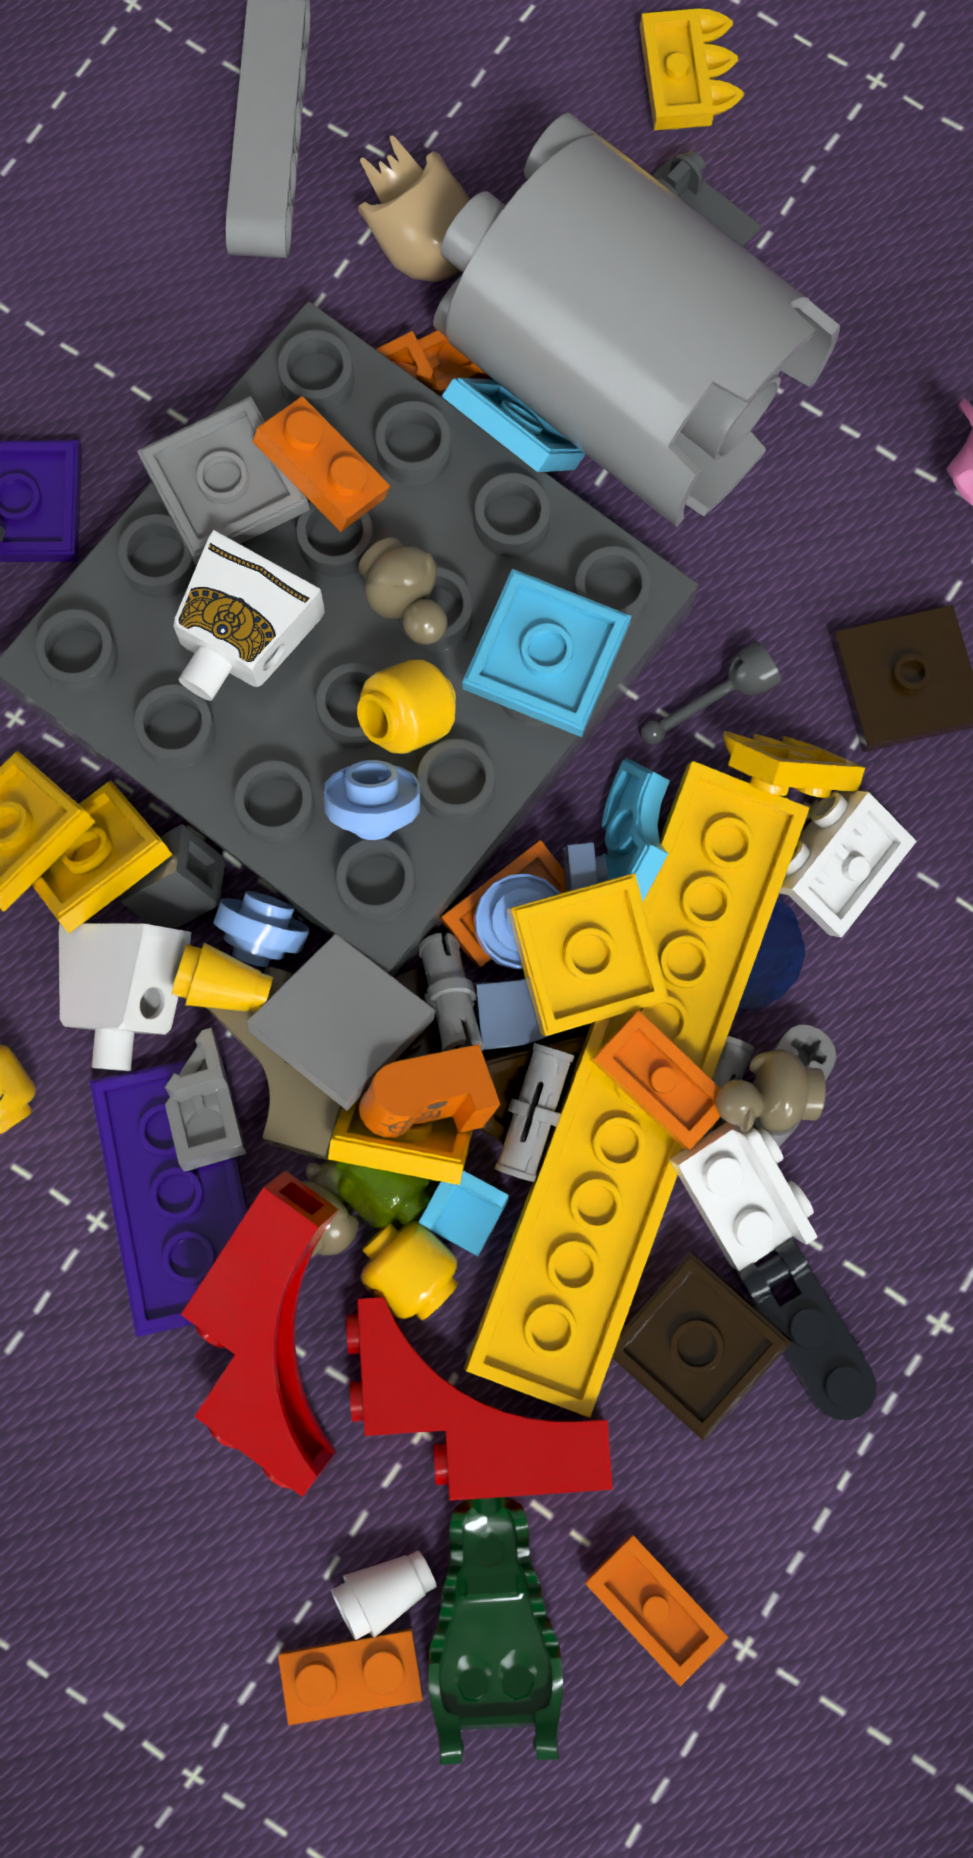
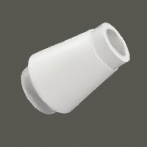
[331,1550,437,1640]

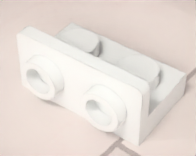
[779,790,917,938]
[670,1122,817,1271]

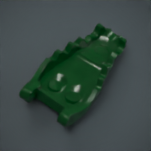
[428,1497,563,1765]

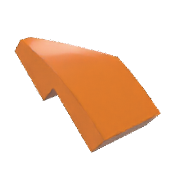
[375,330,490,397]

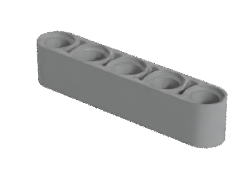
[226,0,310,258]

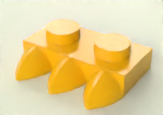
[639,9,744,131]
[723,731,865,798]

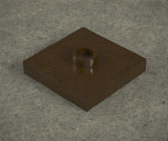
[831,605,973,752]
[612,1251,792,1441]

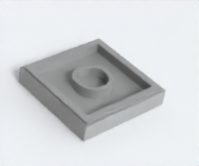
[137,396,310,565]
[247,934,435,1110]

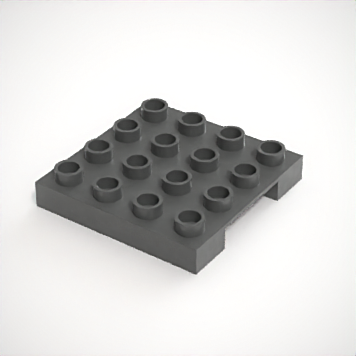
[0,301,699,978]

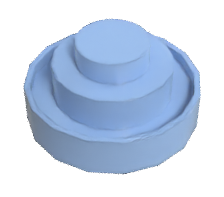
[324,760,420,840]
[473,874,560,969]
[213,891,309,967]

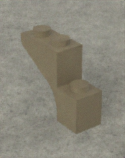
[205,957,342,1161]

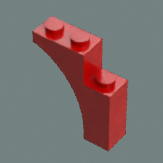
[181,1170,339,1497]
[346,1297,613,1501]

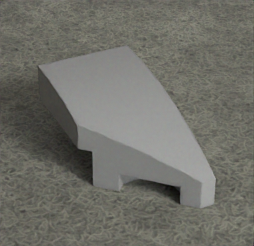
[165,1028,247,1172]

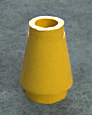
[171,943,273,1012]

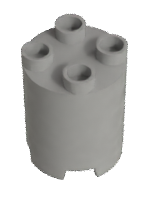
[433,113,840,527]

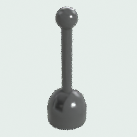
[641,641,782,745]

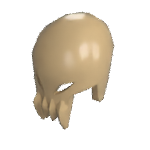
[358,136,470,282]

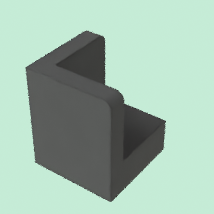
[120,824,225,929]

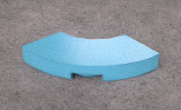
[601,758,670,901]

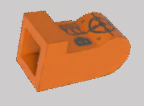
[359,1044,500,1138]

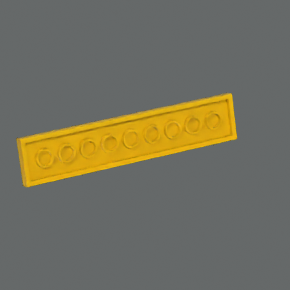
[463,761,810,1418]

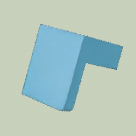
[419,1171,509,1257]

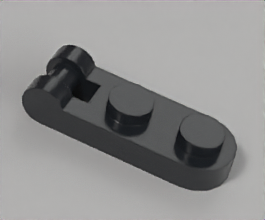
[734,1239,877,1420]

